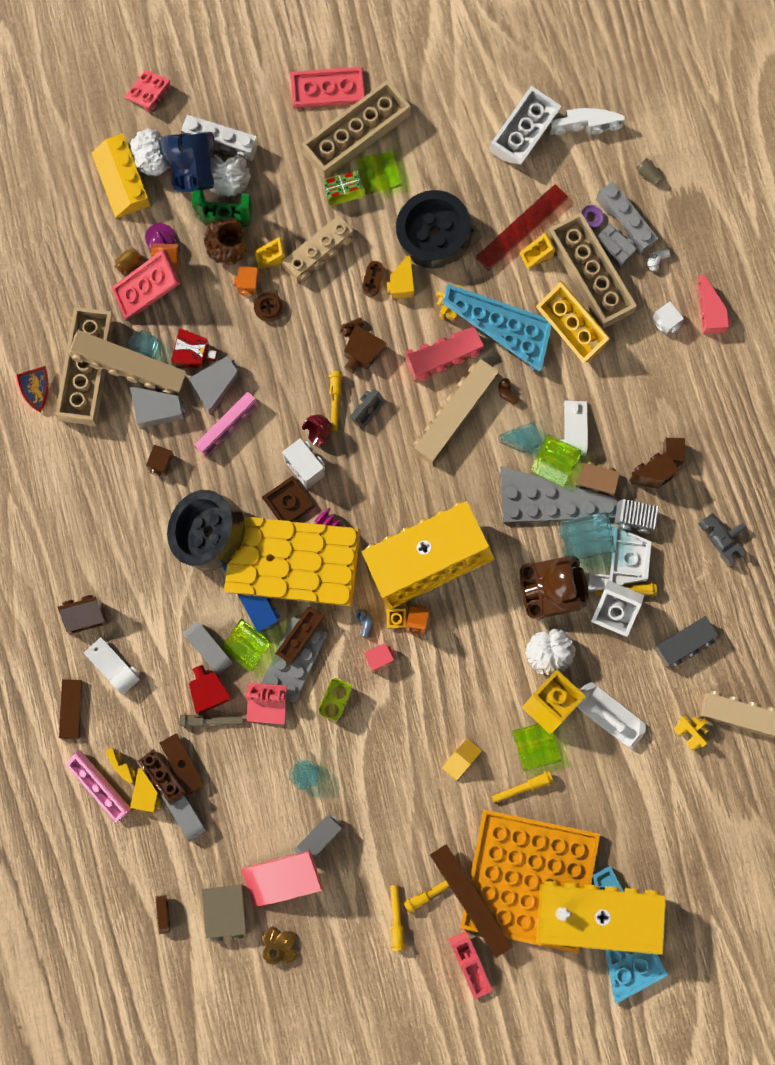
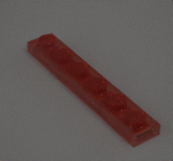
[476,184,568,271]

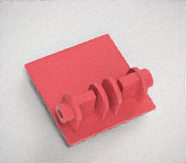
[124,70,171,113]
[245,682,287,724]

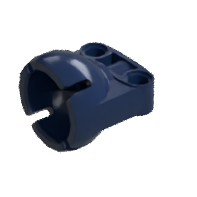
[161,132,215,192]

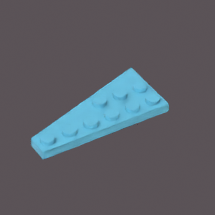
[442,284,552,372]
[592,866,668,1004]

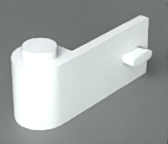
[559,400,588,456]
[84,637,140,696]

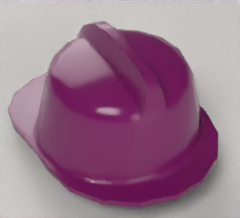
[145,223,180,254]

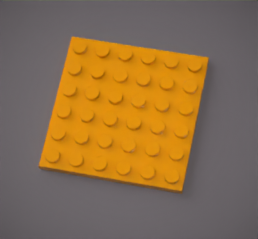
[460,809,600,954]

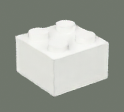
[282,438,325,490]
[591,580,644,637]

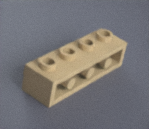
[282,215,354,283]

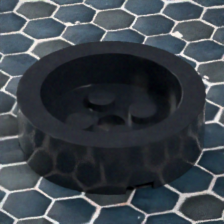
[396,190,472,268]
[167,490,245,571]

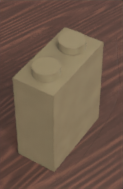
[202,885,247,942]

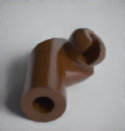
[340,317,364,337]
[498,378,519,405]

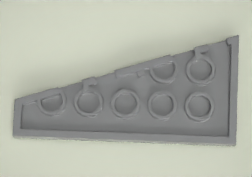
[500,466,617,524]

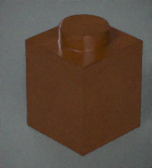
[663,438,685,467]
[146,445,174,477]

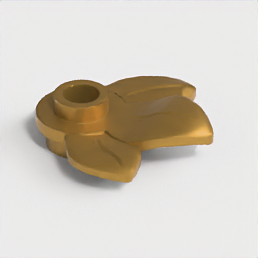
[263,926,298,965]

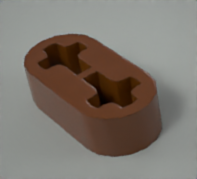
[362,261,384,297]
[156,895,170,935]

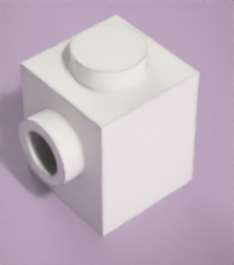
[653,302,684,335]

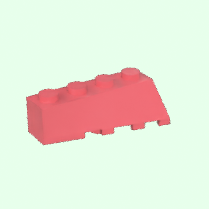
[406,326,484,382]

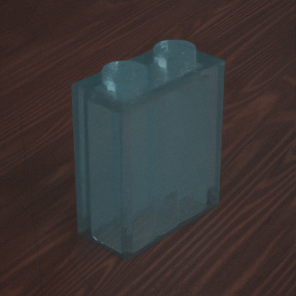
[559,512,616,560]

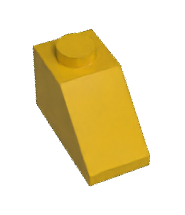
[386,256,414,299]
[130,768,162,813]

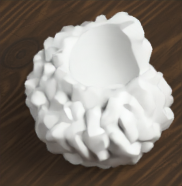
[131,128,171,176]
[210,155,251,197]
[525,628,576,675]

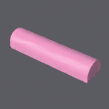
[194,392,258,458]
[65,750,132,823]

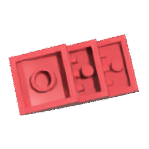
[241,850,323,907]

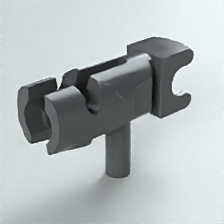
[698,513,747,566]

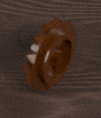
[254,293,284,322]

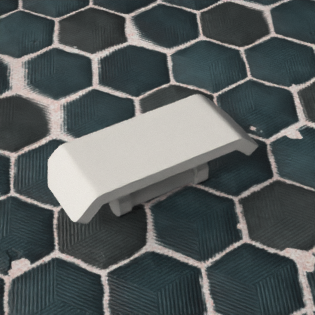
[577,682,646,749]

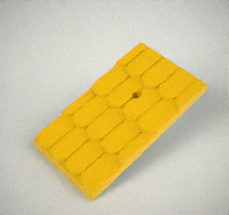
[224,516,361,606]

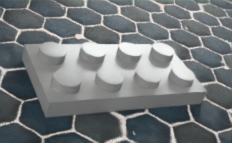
[261,617,328,704]

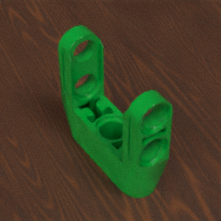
[192,190,252,227]

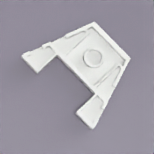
[588,518,651,592]

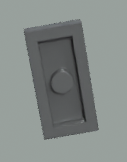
[350,389,386,429]

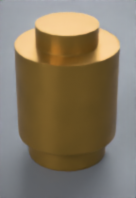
[114,247,142,275]

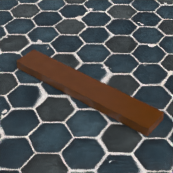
[430,844,512,958]

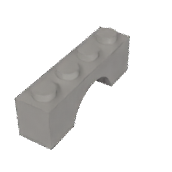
[596,181,658,256]

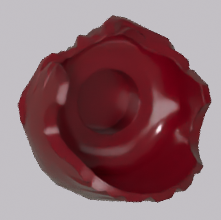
[302,414,333,447]

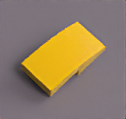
[387,602,406,628]
[105,748,137,784]

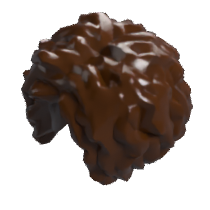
[204,218,248,265]

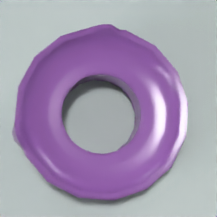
[581,205,603,229]

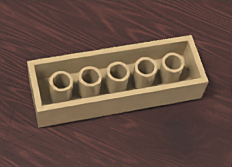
[301,80,411,180]
[548,212,637,329]
[55,307,115,426]

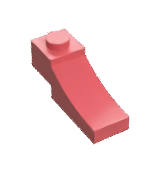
[448,931,493,999]

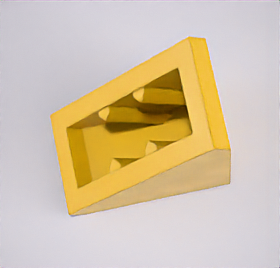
[519,233,555,269]
[255,237,286,268]
[442,738,482,781]

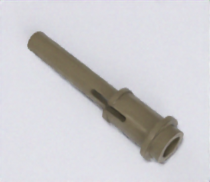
[180,713,243,728]

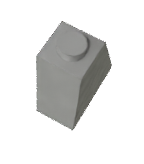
[189,356,239,414]
[130,387,186,428]
[294,815,342,859]

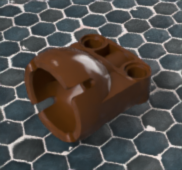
[520,555,589,620]

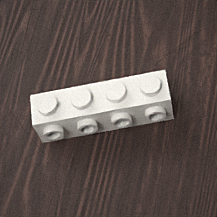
[181,115,258,161]

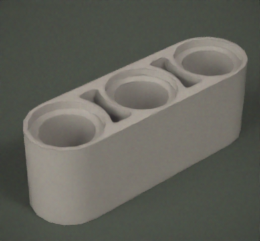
[183,620,233,675]
[160,793,207,842]

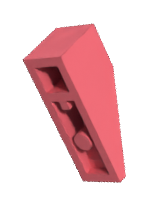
[697,274,731,334]

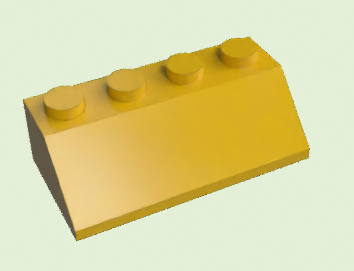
[92,133,150,219]
[536,281,610,363]

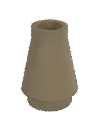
[636,158,663,185]

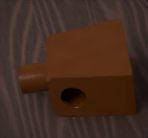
[344,325,386,373]

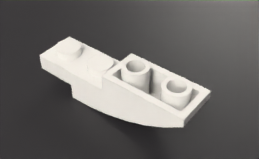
[549,108,625,135]

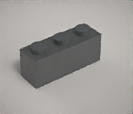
[654,616,718,668]

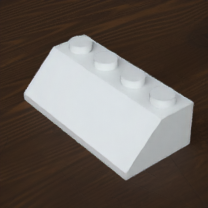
[488,86,562,165]

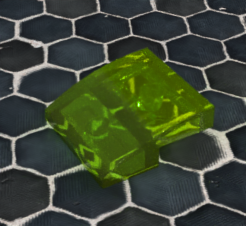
[356,150,403,194]
[531,434,582,487]
[221,618,272,672]
[512,724,561,772]

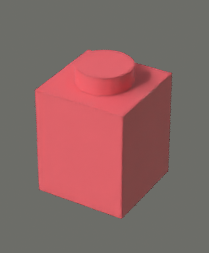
[364,643,395,672]

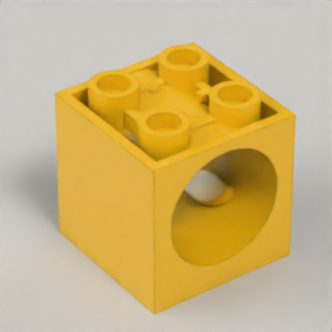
[522,669,586,735]

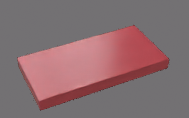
[290,67,365,109]
[111,250,181,321]

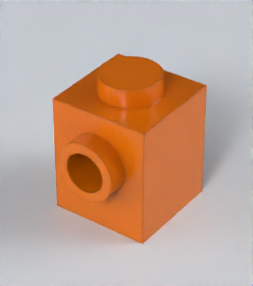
[234,266,259,297]

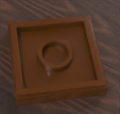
[262,476,315,522]

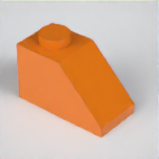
[405,604,429,635]

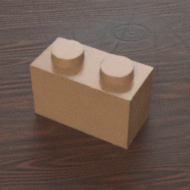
[576,462,620,497]

